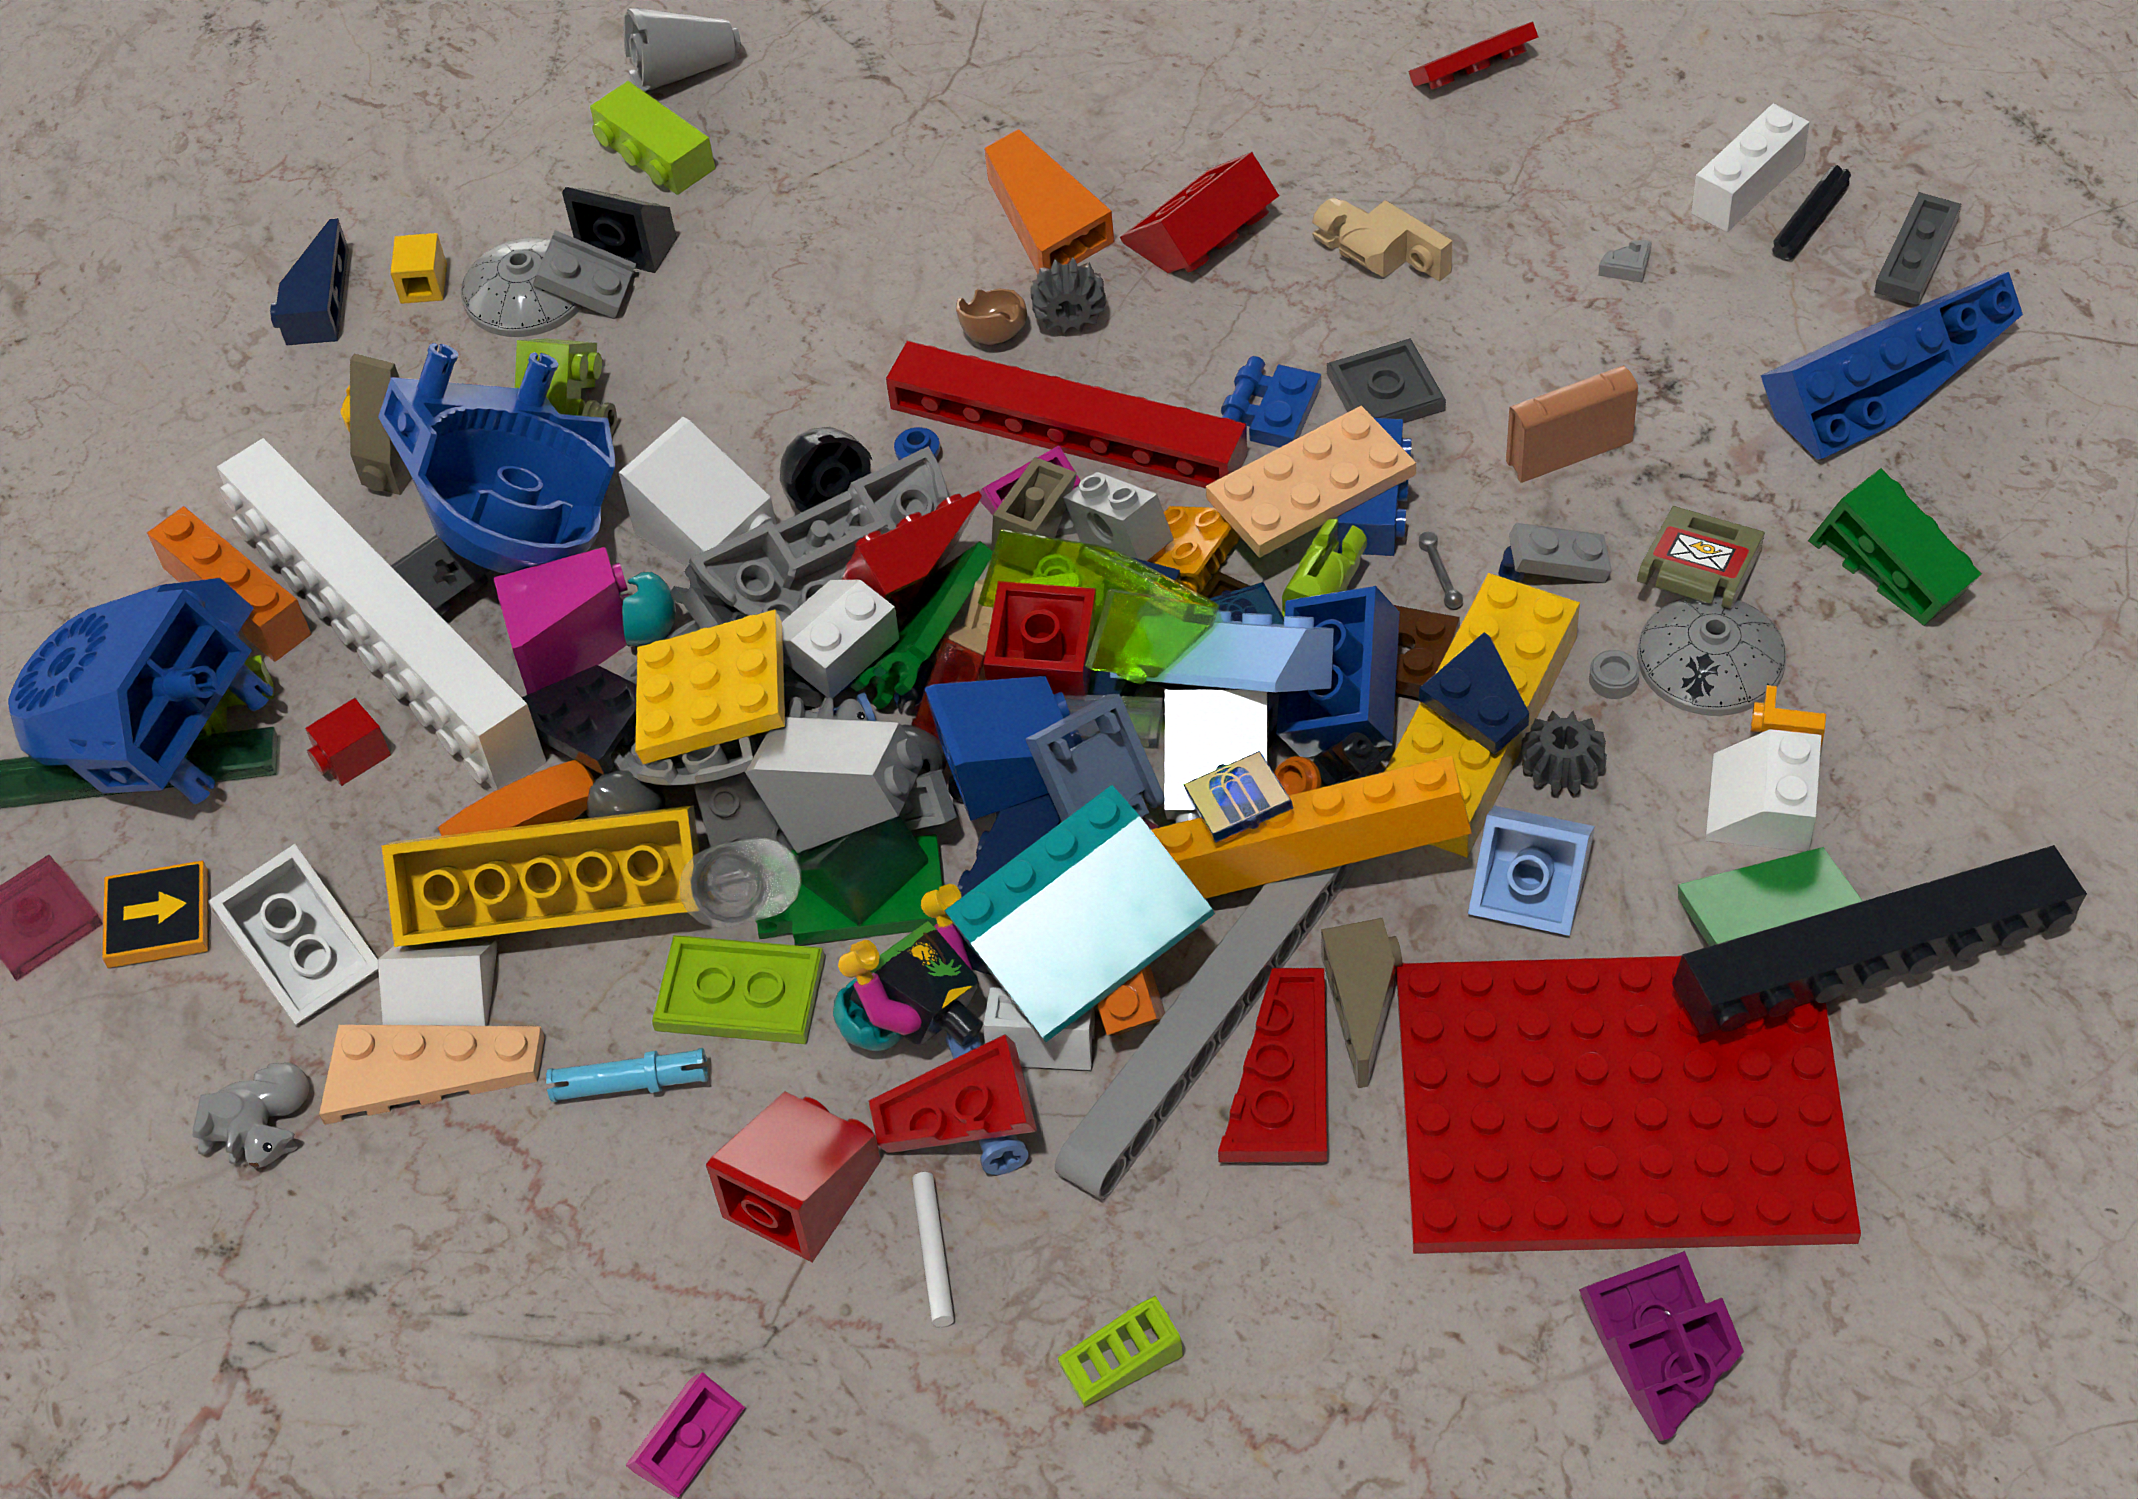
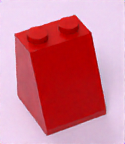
[706,1091,881,1263]

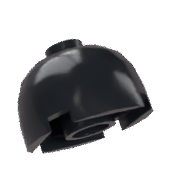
[779,427,873,512]

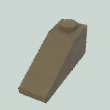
[350,353,412,495]
[1321,918,1402,1088]

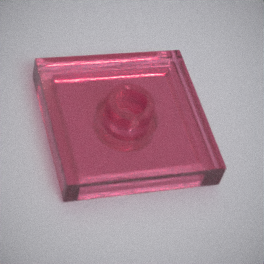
[0,854,103,981]

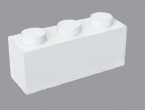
[1691,103,1810,233]

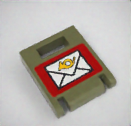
[1637,506,1765,609]

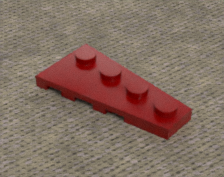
[1218,968,1327,1162]

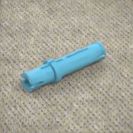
[546,1048,708,1102]

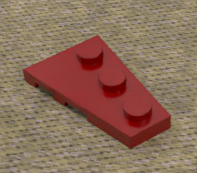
[868,1034,1037,1153]

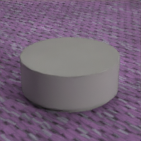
[1589,650,1640,699]

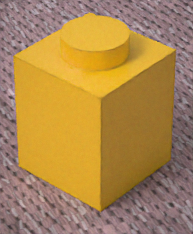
[390,233,447,304]

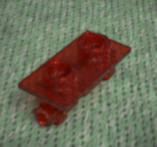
[911,638,985,739]

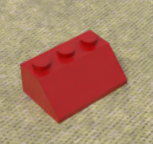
[1120,152,1280,273]

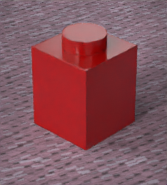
[305,698,391,786]

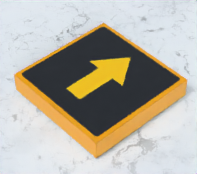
[102,860,208,968]

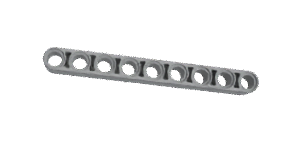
[1055,862,1355,1199]

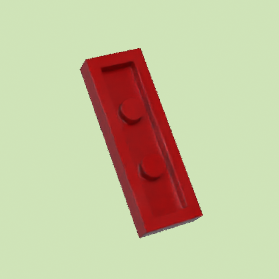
[1408,21,1539,90]

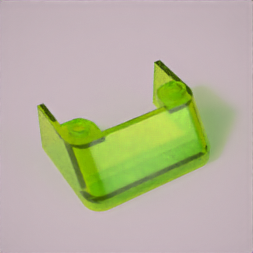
[978,529,1219,684]

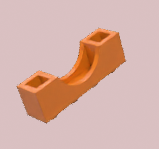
[147,506,312,662]

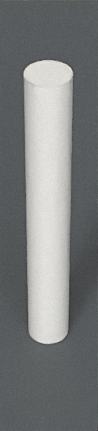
[912,1172,954,1327]

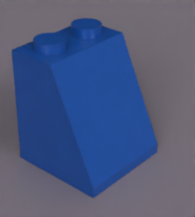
[924,676,1083,821]

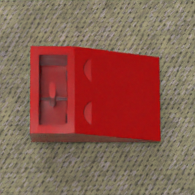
[841,490,982,619]

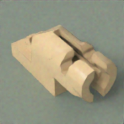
[1312,197,1453,282]

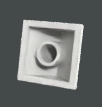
[377,940,498,1026]

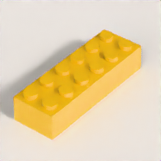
[1384,573,1580,858]
[381,806,706,947]

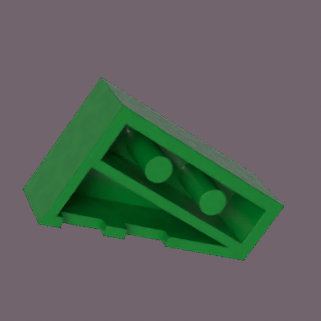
[1808,468,1982,626]

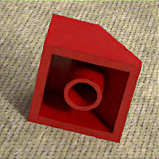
[984,581,1096,704]

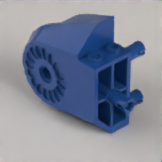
[378,343,615,574]
[8,578,273,804]

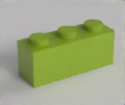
[590,81,716,195]

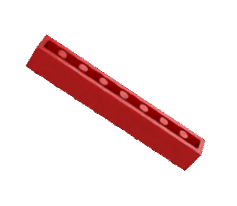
[886,341,1247,488]

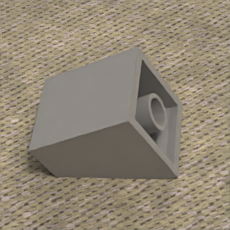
[745,717,924,853]

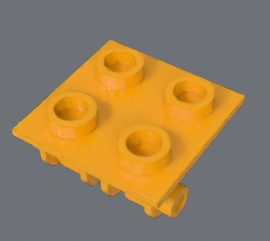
[1147,506,1240,597]

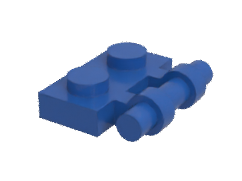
[1221,356,1321,448]

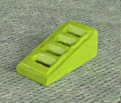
[1058,1296,1183,1408]

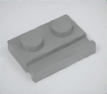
[533,230,636,319]

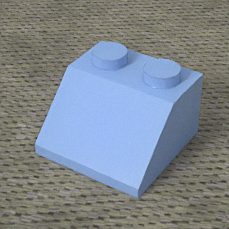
[1468,805,1595,936]

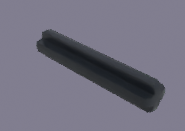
[1772,165,1851,260]

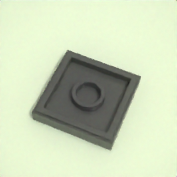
[1327,338,1446,423]

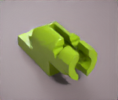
[1279,518,1367,625]

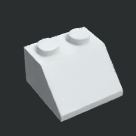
[782,580,899,698]
[1705,729,1821,852]

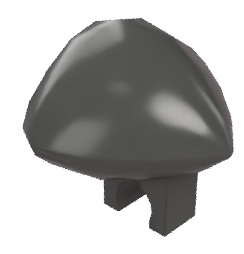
[584,770,665,818]

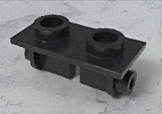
[1313,732,1395,786]

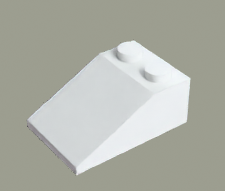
[208,844,378,1026]

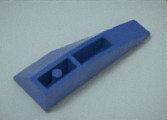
[1760,272,2023,459]

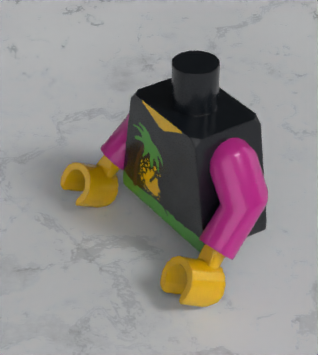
[838,884,984,1046]

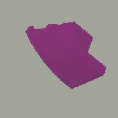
[1579,1251,1744,1441]

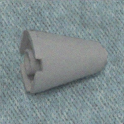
[623,8,741,92]

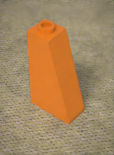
[984,129,1114,274]

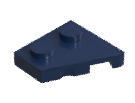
[1419,632,1529,755]

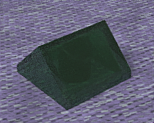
[785,816,928,926]

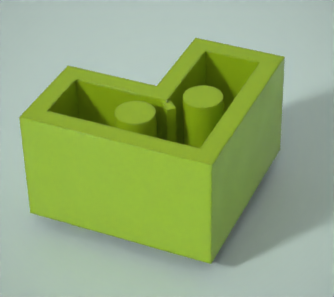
[515,338,602,416]

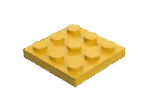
[635,609,785,764]

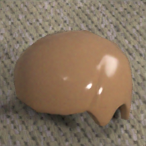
[956,288,1027,346]

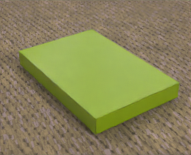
[652,935,825,1044]

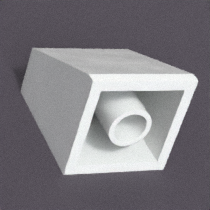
[619,417,776,567]
[1165,690,1269,823]

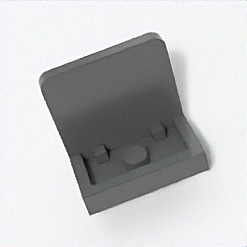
[693,772,815,879]

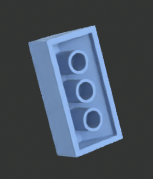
[1110,608,1334,692]

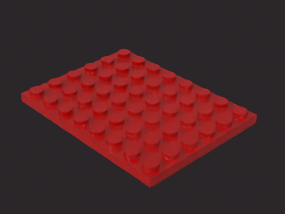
[1396,956,1861,1254]

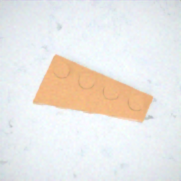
[319,1025,545,1125]

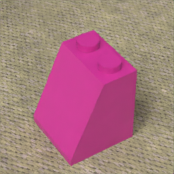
[493,547,629,695]

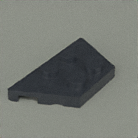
[521,665,637,775]

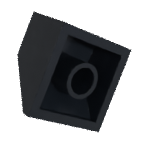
[562,187,677,273]

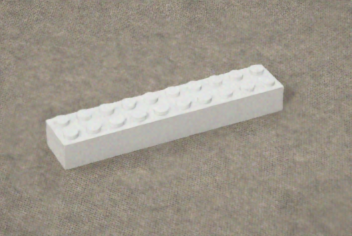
[217,438,546,791]

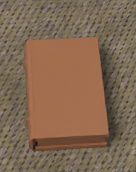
[1506,365,1638,483]

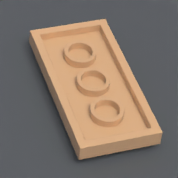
[1206,405,1416,558]

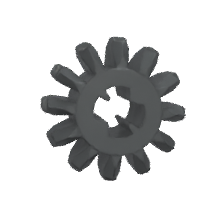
[1030,258,1106,334]
[1521,710,1607,796]

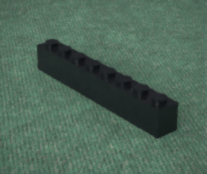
[1672,845,2087,1035]

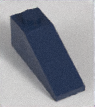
[270,218,349,345]

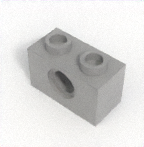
[1063,472,1174,561]

